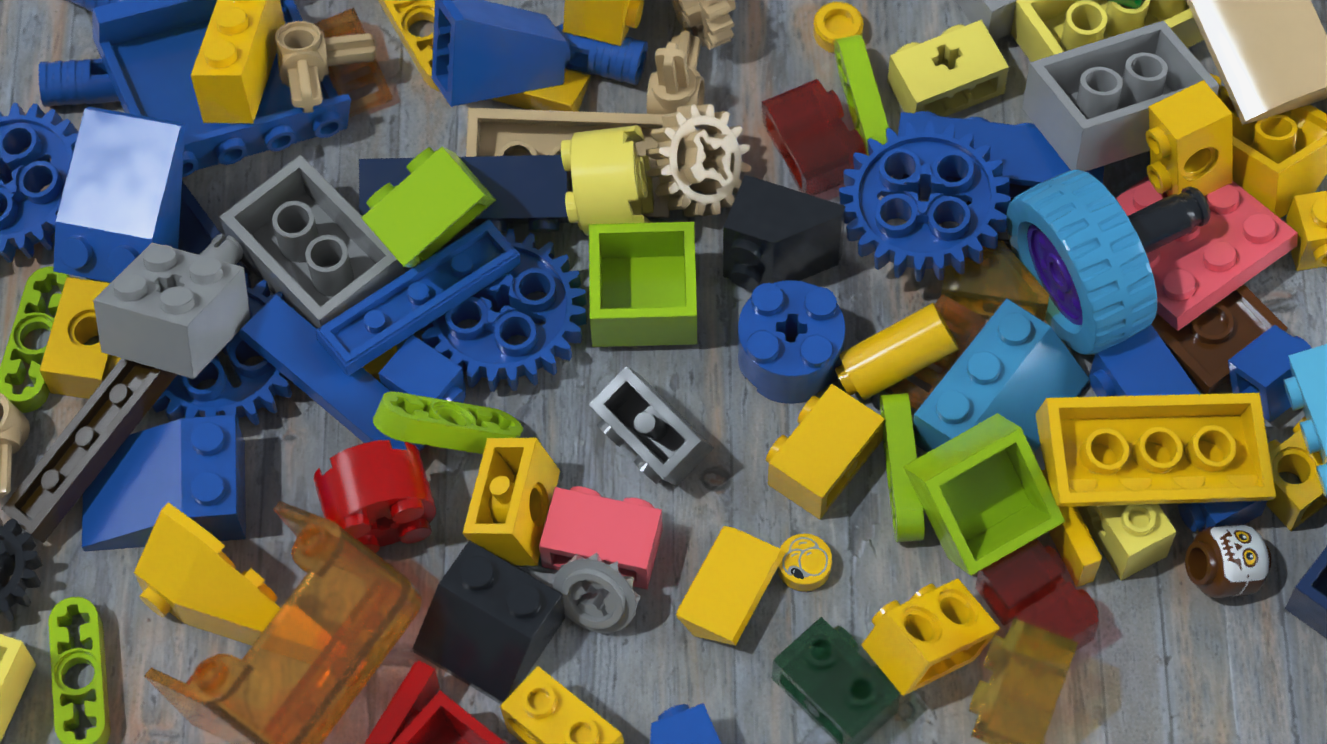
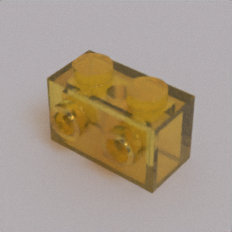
[968,619,1078,744]

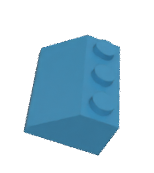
[913,298,1089,454]

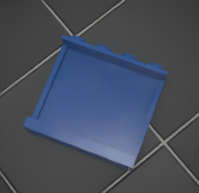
[92,0,351,178]

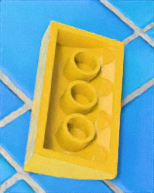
[1035,393,1276,507]

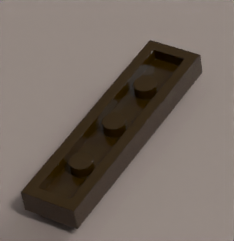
[1,358,178,543]

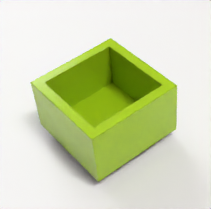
[361,146,496,268]
[589,222,698,347]
[903,413,1065,576]

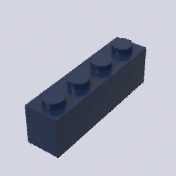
[359,155,572,233]

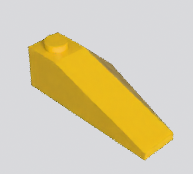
[1210,74,1327,218]
[134,502,352,676]

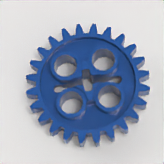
[0,103,78,263]
[839,121,1011,282]
[419,229,587,392]
[152,273,295,426]

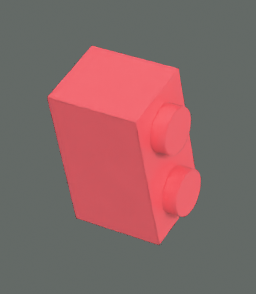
[539,486,663,590]

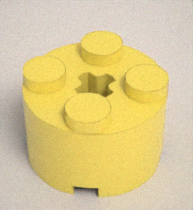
[561,125,654,237]

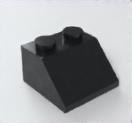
[723,175,846,290]
[412,540,565,704]

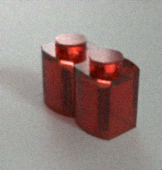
[762,79,867,196]

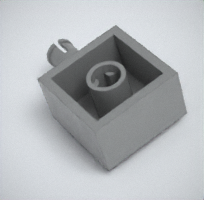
[93,234,250,379]

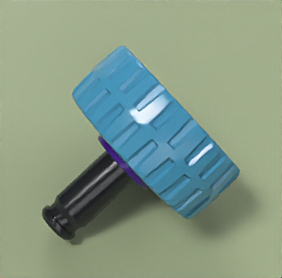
[1006,170,1211,355]

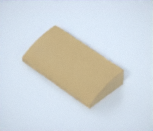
[1186,0,1327,125]
[466,108,670,218]

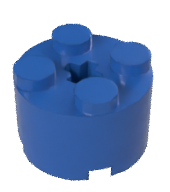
[738,280,845,404]

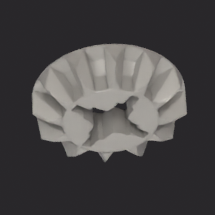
[553,553,641,633]

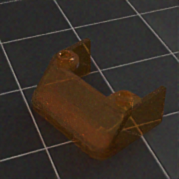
[144,501,422,744]

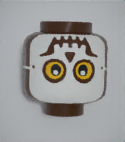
[1185,525,1272,598]

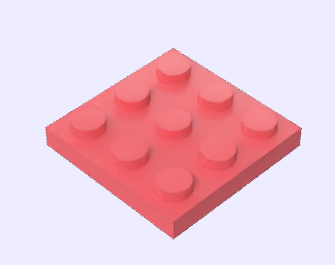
[1115,176,1298,331]

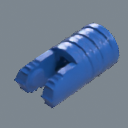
[556,23,648,86]
[38,59,120,107]

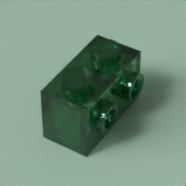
[772,617,901,744]

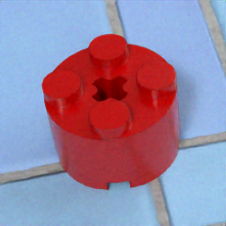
[313,440,436,559]

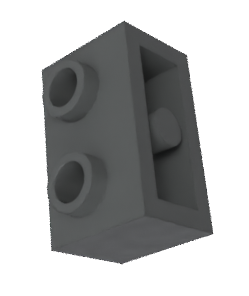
[589,366,714,486]

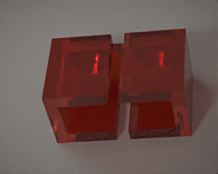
[975,538,1100,674]

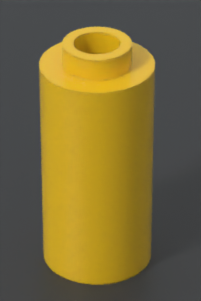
[835,302,959,400]

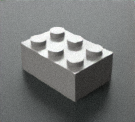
[1022,20,1219,172]
[219,155,405,329]

